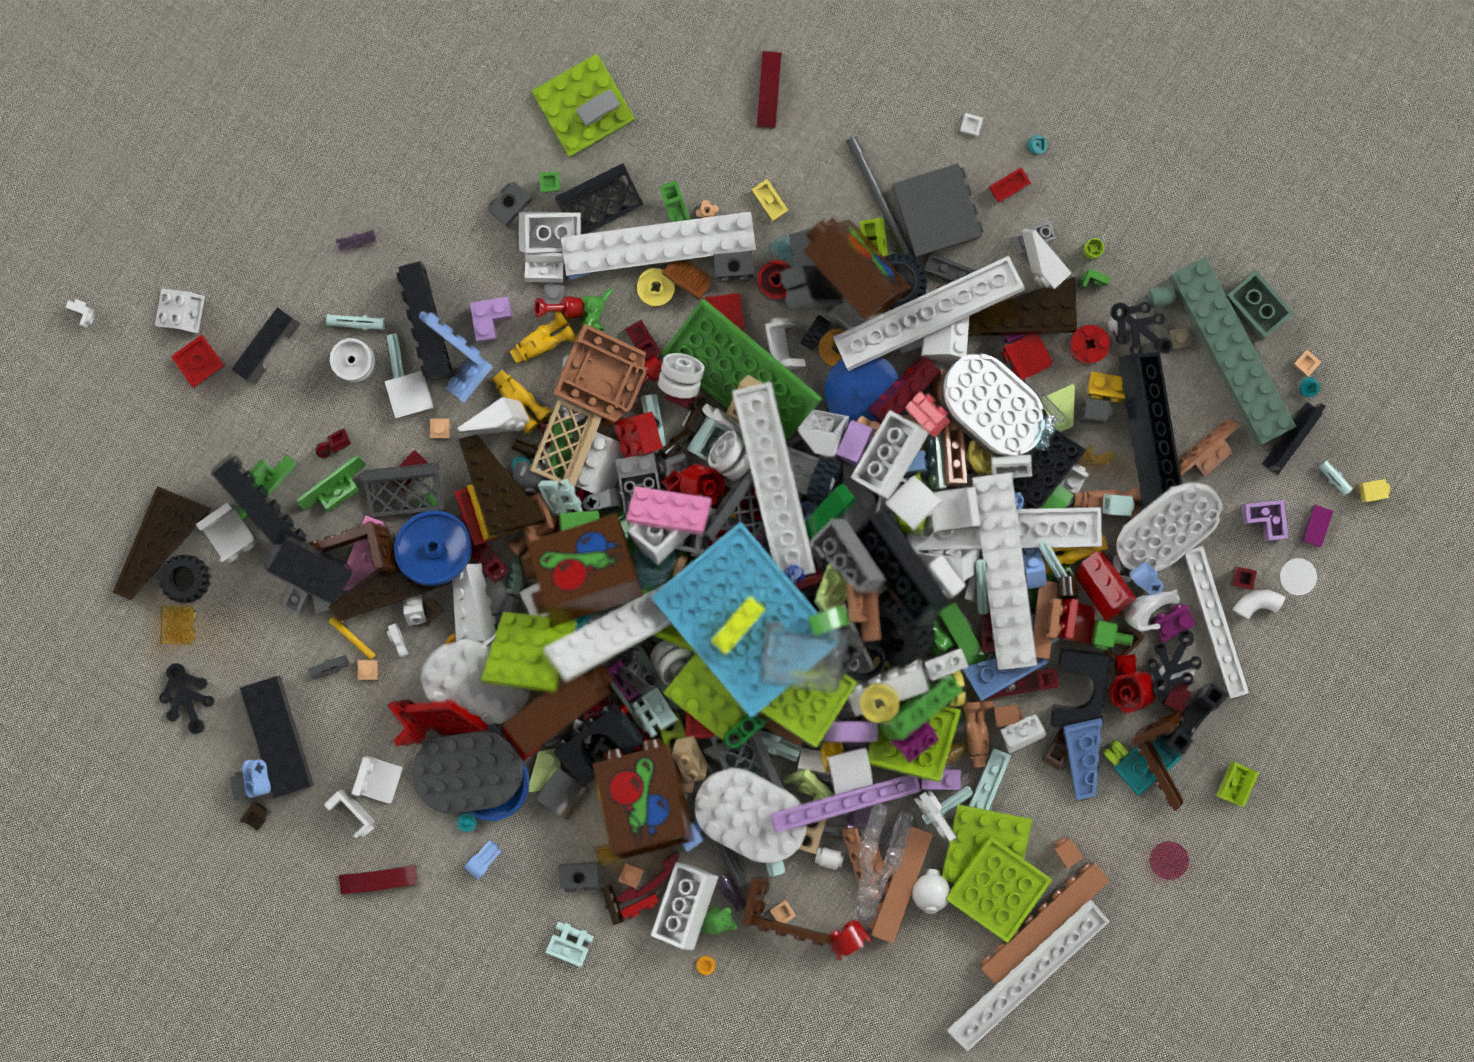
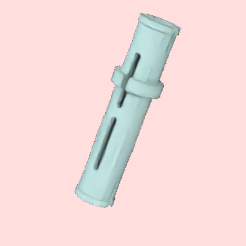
[326,314,385,330]

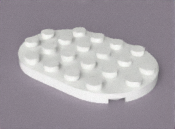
[944,354,1045,456]
[1116,483,1222,571]
[421,640,531,725]
[695,768,807,863]

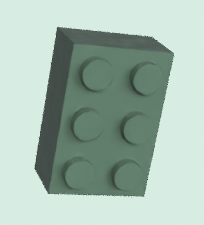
[1226,270,1294,341]

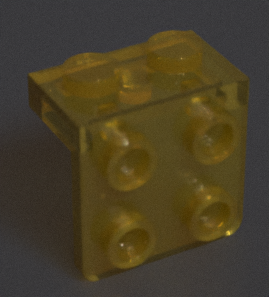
[160,606,196,645]

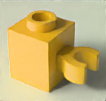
[820,741,844,772]

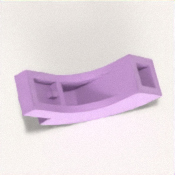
[821,721,878,742]

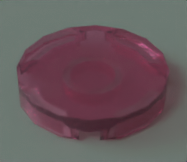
[1150,841,1189,880]

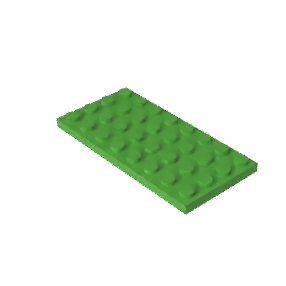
[661,298,822,441]

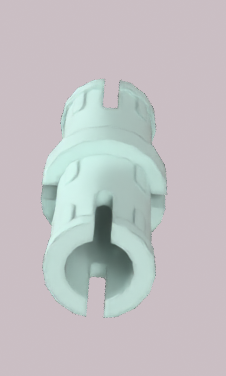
[1318,460,1353,496]

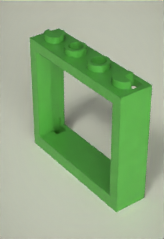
[878,675,963,740]

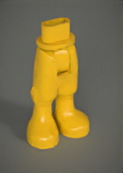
[510,311,576,364]
[492,370,553,435]
[1041,535,1108,574]

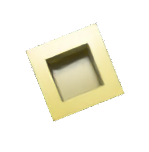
[1358,479,1391,503]

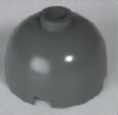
[513,461,551,496]

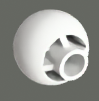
[912,869,951,914]

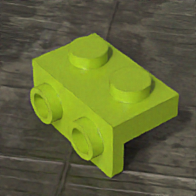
[1216,760,1259,808]

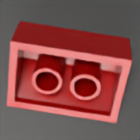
[1075,551,1136,622]

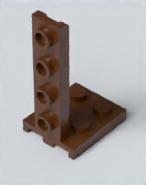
[308,522,399,572]
[1131,710,1184,811]
[742,876,831,946]

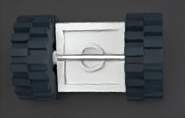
[785,441,843,505]

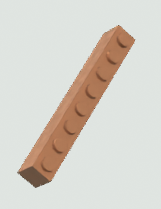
[980,862,1110,984]

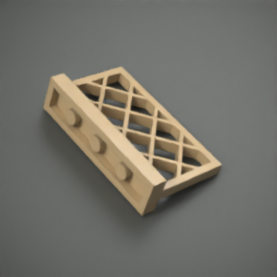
[529,399,602,487]

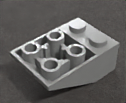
[615,453,661,517]

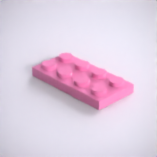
[626,486,711,535]

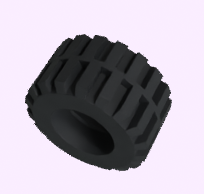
[158,555,211,603]

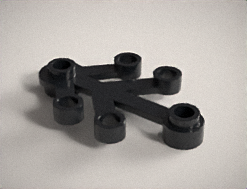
[1111,302,1172,354]
[1146,630,1202,697]
[159,663,215,734]

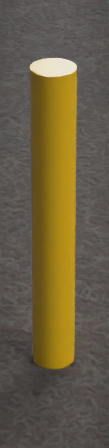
[329,616,376,660]

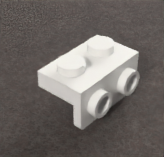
[524,252,564,283]

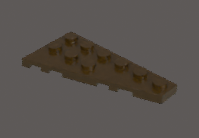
[968,277,1077,336]
[458,434,546,537]
[113,486,212,600]
[328,566,452,623]

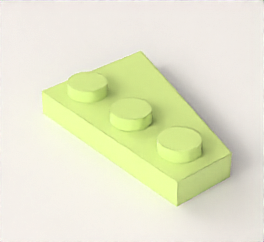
[783,769,835,801]

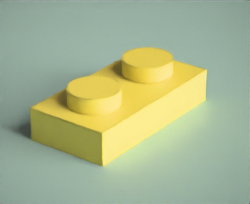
[751,179,789,222]

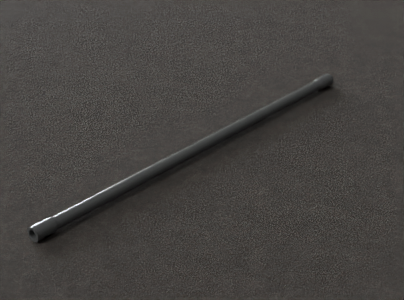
[846,136,931,295]

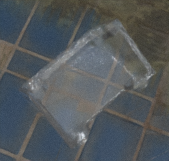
[760,622,846,692]

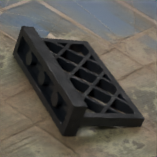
[555,163,643,234]
[1262,402,1326,475]

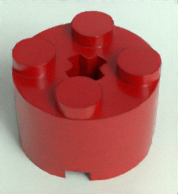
[757,260,792,301]
[1069,325,1110,365]
[680,464,725,506]
[1109,671,1155,713]
[828,919,871,961]

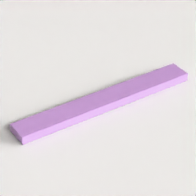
[770,775,921,833]

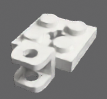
[914,789,956,841]

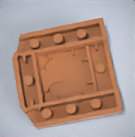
[553,324,646,423]

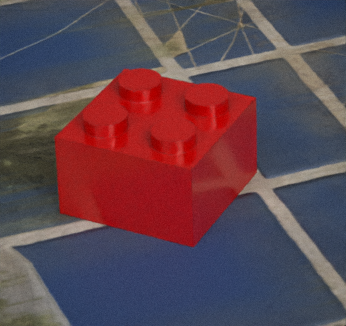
[614,411,663,458]

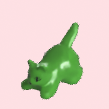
[580,288,614,331]
[929,615,958,655]
[700,906,738,936]

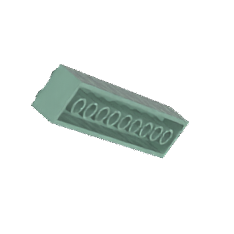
[1168,257,1296,446]

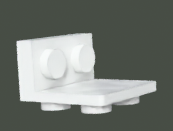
[155,289,205,334]
[1001,714,1046,753]
[352,756,403,804]

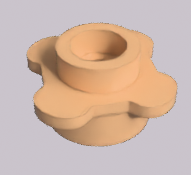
[696,200,718,218]

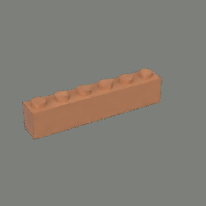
[931,369,967,488]
[869,825,933,943]

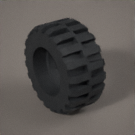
[859,590,935,666]

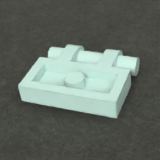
[538,479,582,516]
[631,687,678,738]
[546,922,594,967]

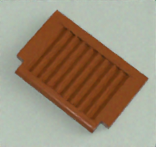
[662,259,713,300]

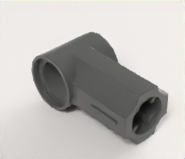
[494,594,520,631]

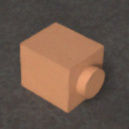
[993,704,1022,727]
[1052,837,1083,869]
[619,861,644,888]

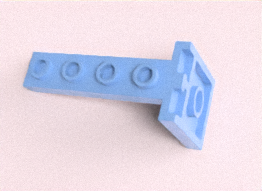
[419,311,493,403]

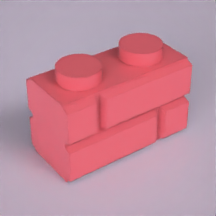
[905,392,951,437]

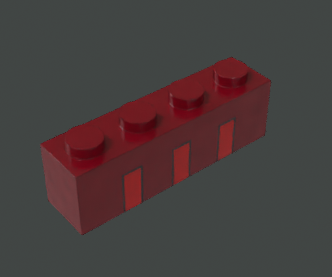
[867,356,941,424]

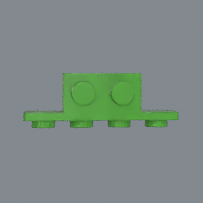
[236,455,296,521]
[296,455,366,512]

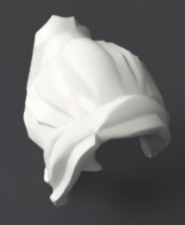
[1123,589,1179,631]

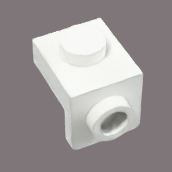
[66,299,95,328]
[403,594,427,626]

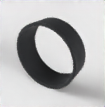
[848,638,885,680]

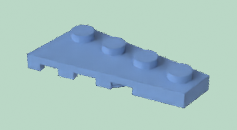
[962,657,1048,701]
[1063,718,1102,800]

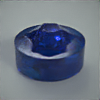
[784,563,804,584]

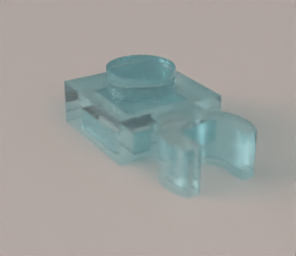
[769,233,794,268]
[1035,415,1056,451]

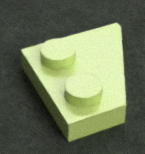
[1039,384,1075,432]
[814,563,848,613]
[528,748,562,793]

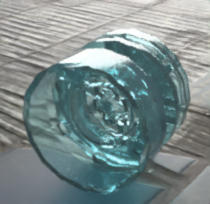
[633,547,675,591]

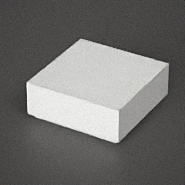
[960,113,983,137]

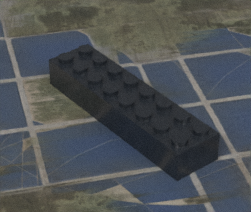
[1118,352,1182,509]

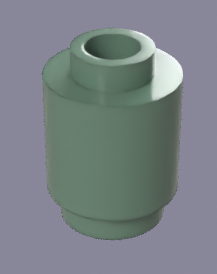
[1146,286,1176,308]

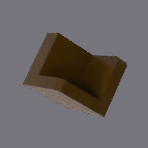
[423,596,444,626]
[240,801,271,831]

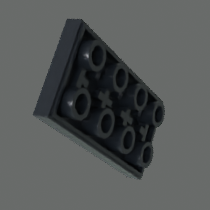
[1013,428,1086,509]

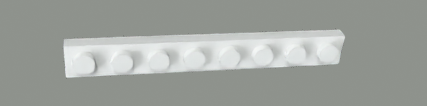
[1184,546,1249,699]

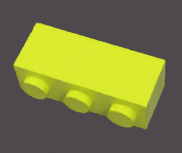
[711,596,765,655]

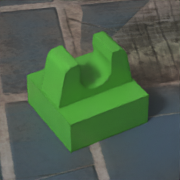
[539,171,560,193]

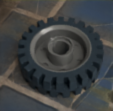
[884,254,928,310]

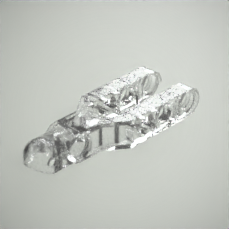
[854,803,913,920]

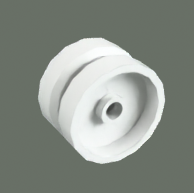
[330,338,376,383]
[658,353,704,398]
[708,430,750,480]
[651,640,695,685]

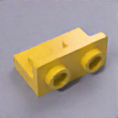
[1087,372,1125,403]

